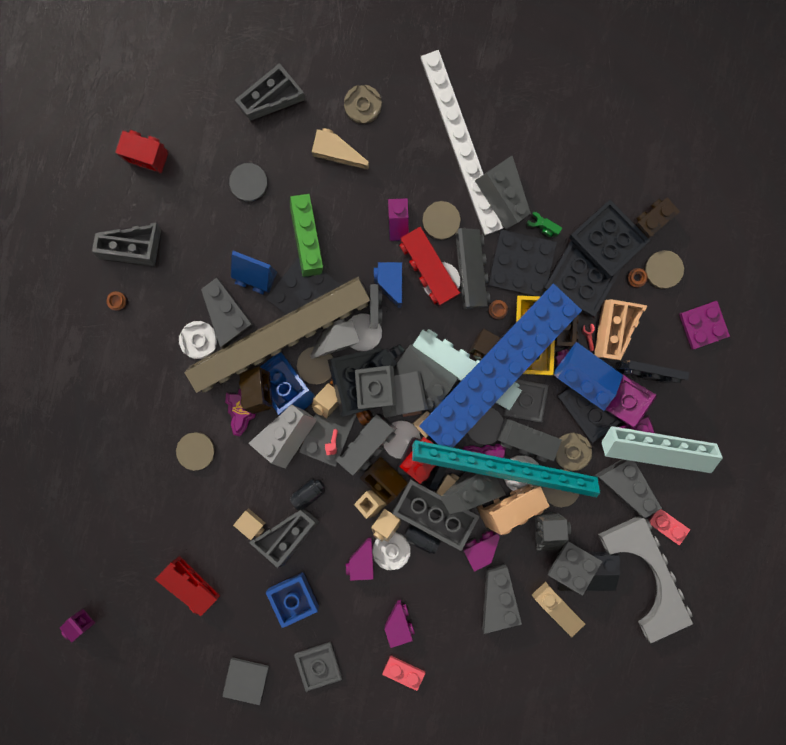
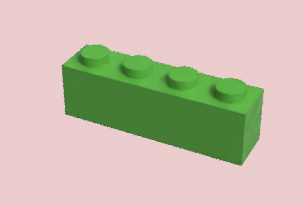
[290,194,323,277]

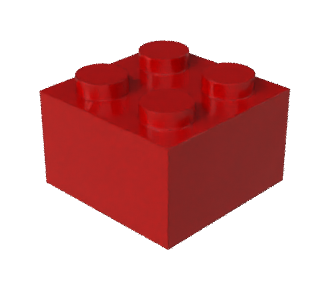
[115,130,169,173]

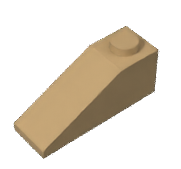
[312,128,369,170]
[532,582,585,637]

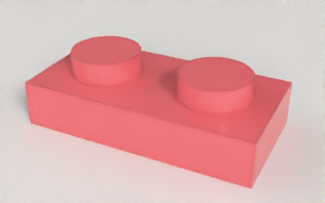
[648,509,690,546]
[382,655,425,691]

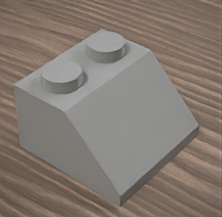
[310,319,359,359]

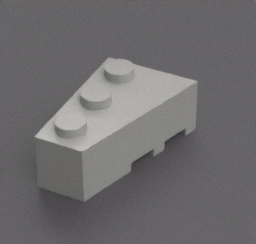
[248,405,317,468]

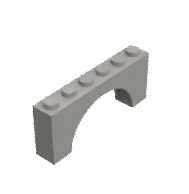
[598,515,693,643]

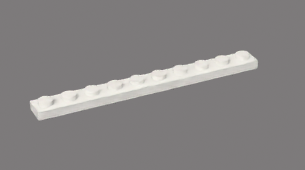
[421,50,503,236]

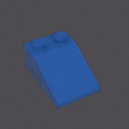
[231,251,277,294]
[261,352,316,415]

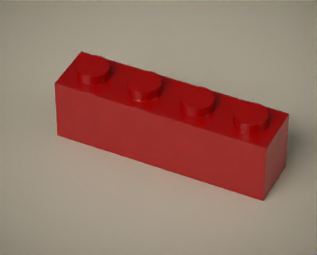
[399,227,460,307]

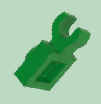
[526,212,562,237]

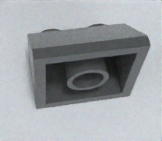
[382,371,427,418]

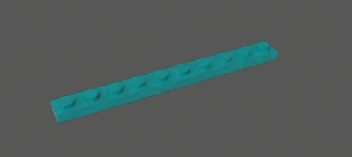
[412,440,600,497]

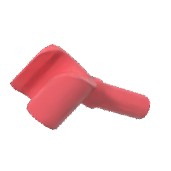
[582,324,595,351]
[325,429,338,455]

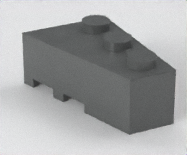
[235,63,306,121]
[595,459,662,518]
[249,510,319,568]

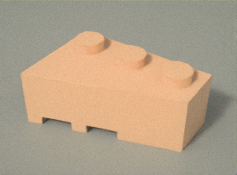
[594,299,647,360]
[477,484,549,535]

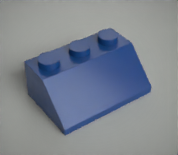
[374,262,402,308]
[553,342,623,411]

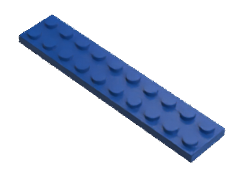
[419,283,582,448]

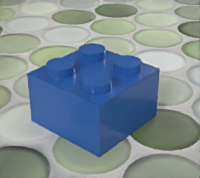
[266,572,319,628]

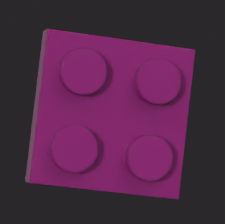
[679,301,730,349]
[605,375,657,428]

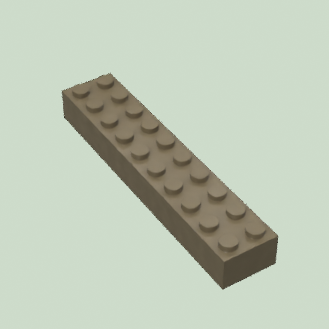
[184,276,370,393]

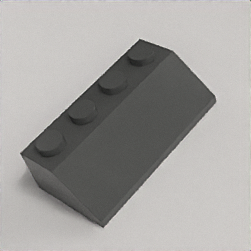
[455,228,490,310]
[392,479,480,551]

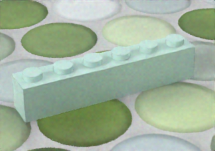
[413,329,522,410]
[602,426,722,473]

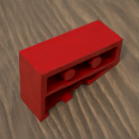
[155,556,220,616]

